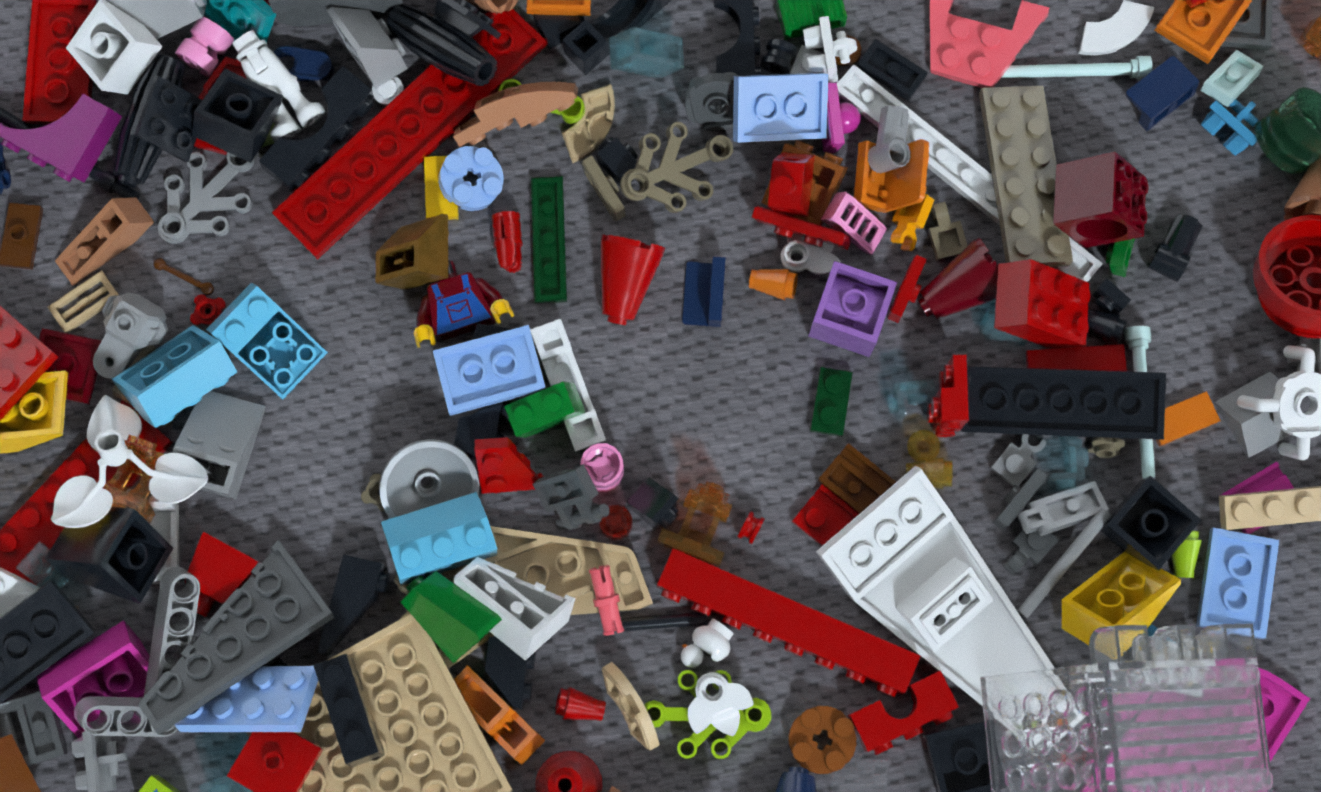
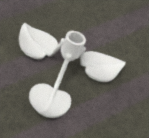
[51,395,208,528]

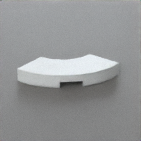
[1078,0,1154,56]

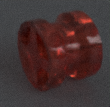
[600,505,633,540]

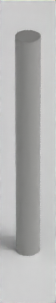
[1018,507,1112,618]

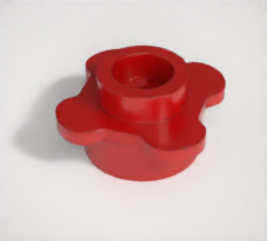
[190,294,226,326]

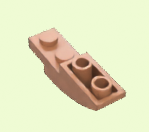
[453,82,578,147]

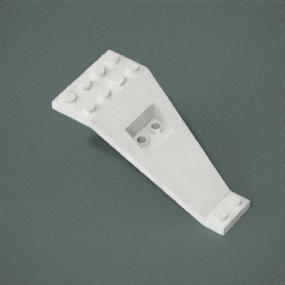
[816,466,1088,761]

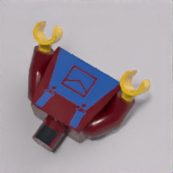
[413,261,514,348]

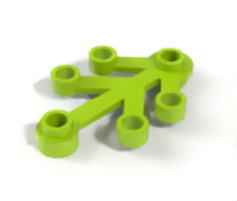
[644,670,771,759]

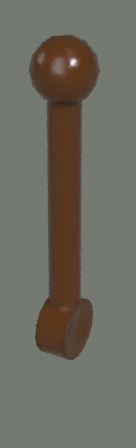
[153,258,214,295]

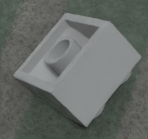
[326,7,408,89]

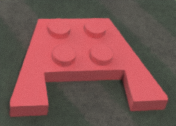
[930,0,1049,88]

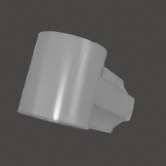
[868,105,910,173]

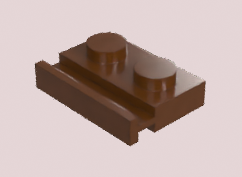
[817,443,896,514]

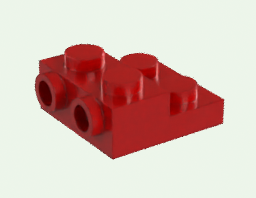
[927,355,969,437]

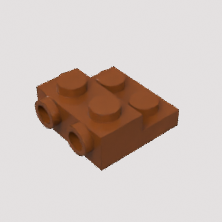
[761,140,848,226]

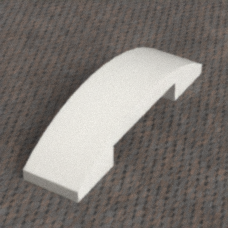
[530,319,606,452]

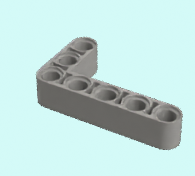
[74,567,200,737]

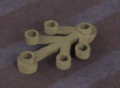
[620,122,733,213]

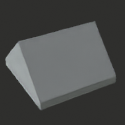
[1214,372,1290,458]

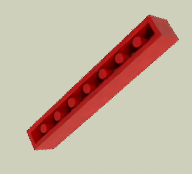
[657,548,921,698]

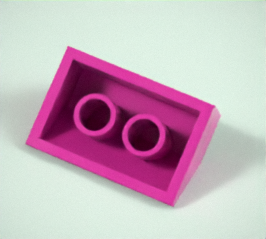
[37,620,150,738]

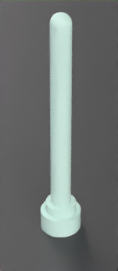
[1001,56,1152,82]
[1124,326,1156,479]

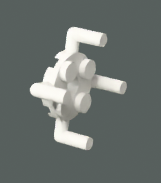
[1237,345,1321,460]

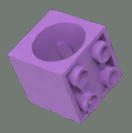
[808,261,897,357]

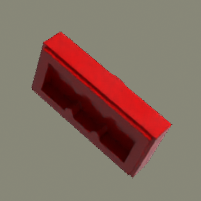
[887,255,927,323]

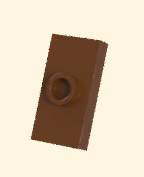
[0,202,44,270]

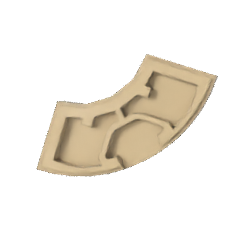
[562,84,615,163]
[602,662,660,751]

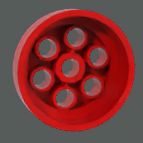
[1253,215,1321,338]

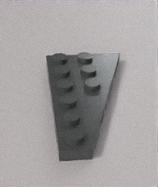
[138,539,334,735]

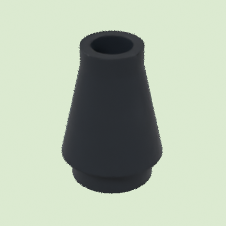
[1087,309,1127,345]

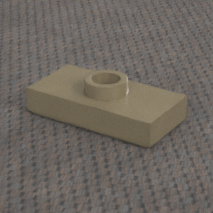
[582,155,626,221]

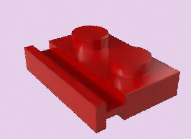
[792,485,859,546]

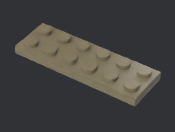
[979,86,1073,267]

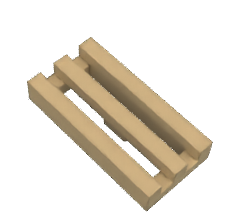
[48,270,119,333]

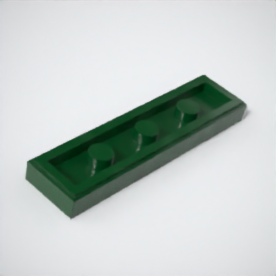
[531,176,567,303]

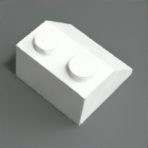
[66,0,163,95]

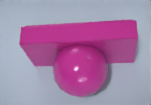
[822,83,861,153]

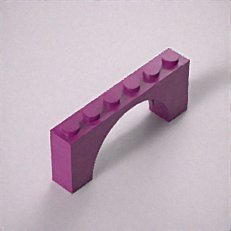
[0,94,122,183]

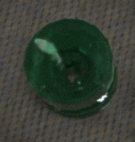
[1255,87,1321,174]

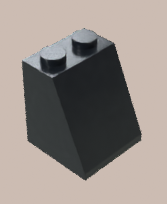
[45,507,173,603]

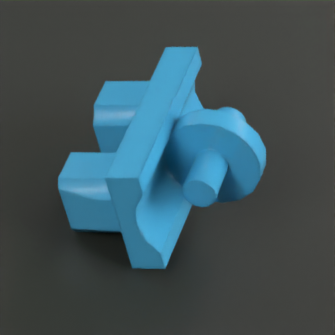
[1201,99,1259,156]

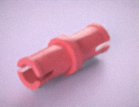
[589,565,624,636]

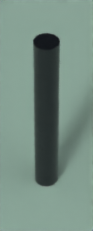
[614,612,705,632]

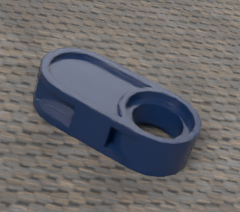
[274,46,333,83]

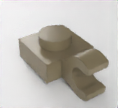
[928,202,968,262]

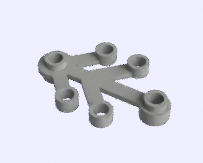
[158,152,255,244]

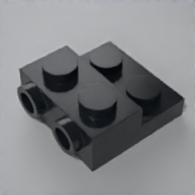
[924,720,1010,792]

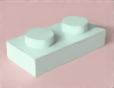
[1201,50,1263,107]

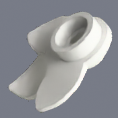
[781,233,841,275]
[688,672,754,736]

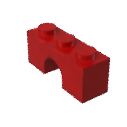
[847,670,959,755]

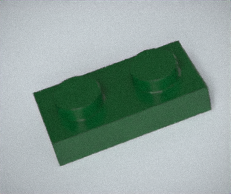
[810,367,853,437]

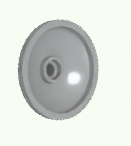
[379,439,479,519]

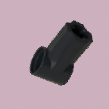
[1147,213,1203,282]

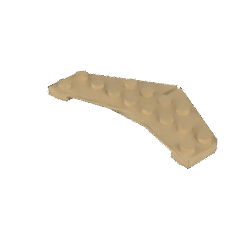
[399,526,653,669]

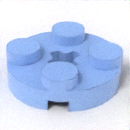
[438,146,504,211]

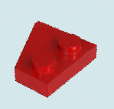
[475,437,544,494]

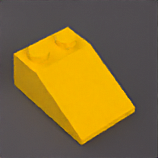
[0,371,68,454]
[1062,552,1181,661]

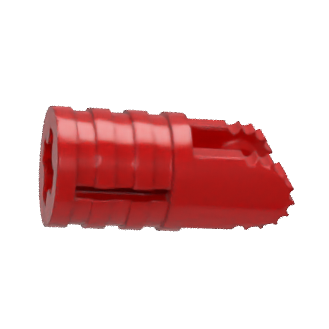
[491,211,523,274]

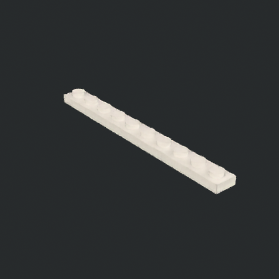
[837,64,1103,282]

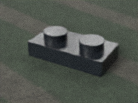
[857,38,928,101]

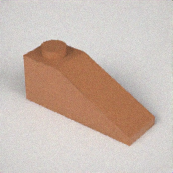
[55,197,154,286]

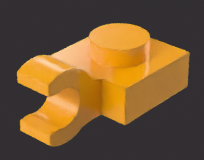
[891,194,934,251]

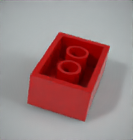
[994,259,1090,349]

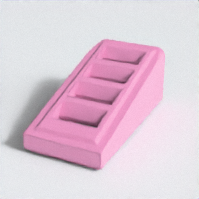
[821,192,887,255]

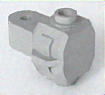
[93,292,168,378]

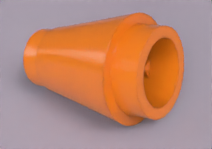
[749,269,798,301]

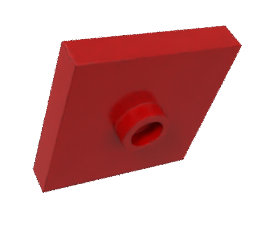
[227,732,324,792]

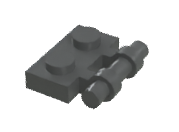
[533,464,609,530]

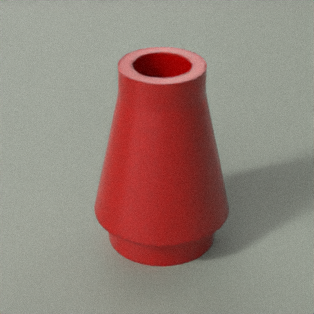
[554,686,606,721]

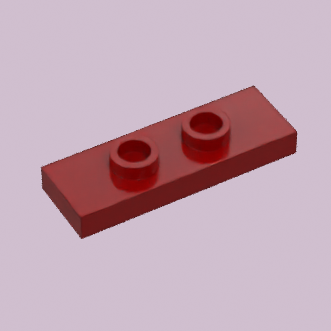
[752,206,851,250]

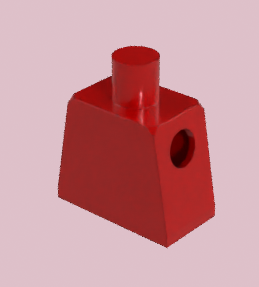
[768,152,815,217]
[184,532,261,617]

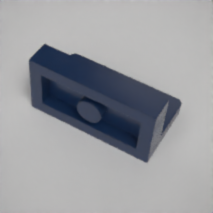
[1126,56,1199,131]
[682,257,726,327]

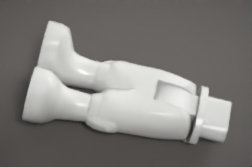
[232,30,326,142]

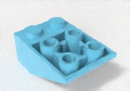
[206,283,328,399]

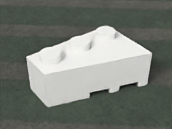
[453,557,576,660]

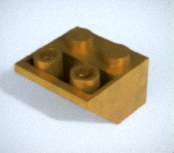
[375,214,449,289]

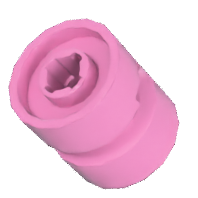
[175,17,234,77]
[580,443,624,492]

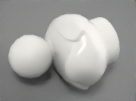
[681,618,734,668]

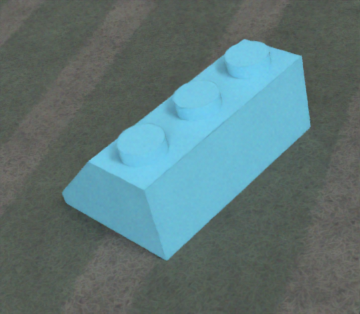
[112,325,237,428]
[381,492,497,586]

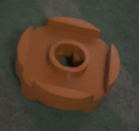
[788,706,857,774]

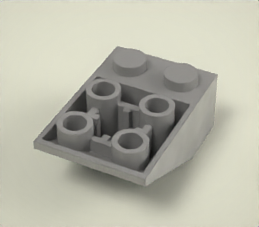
[172,391,266,500]

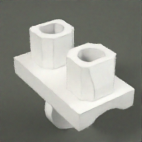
[803,16,857,83]

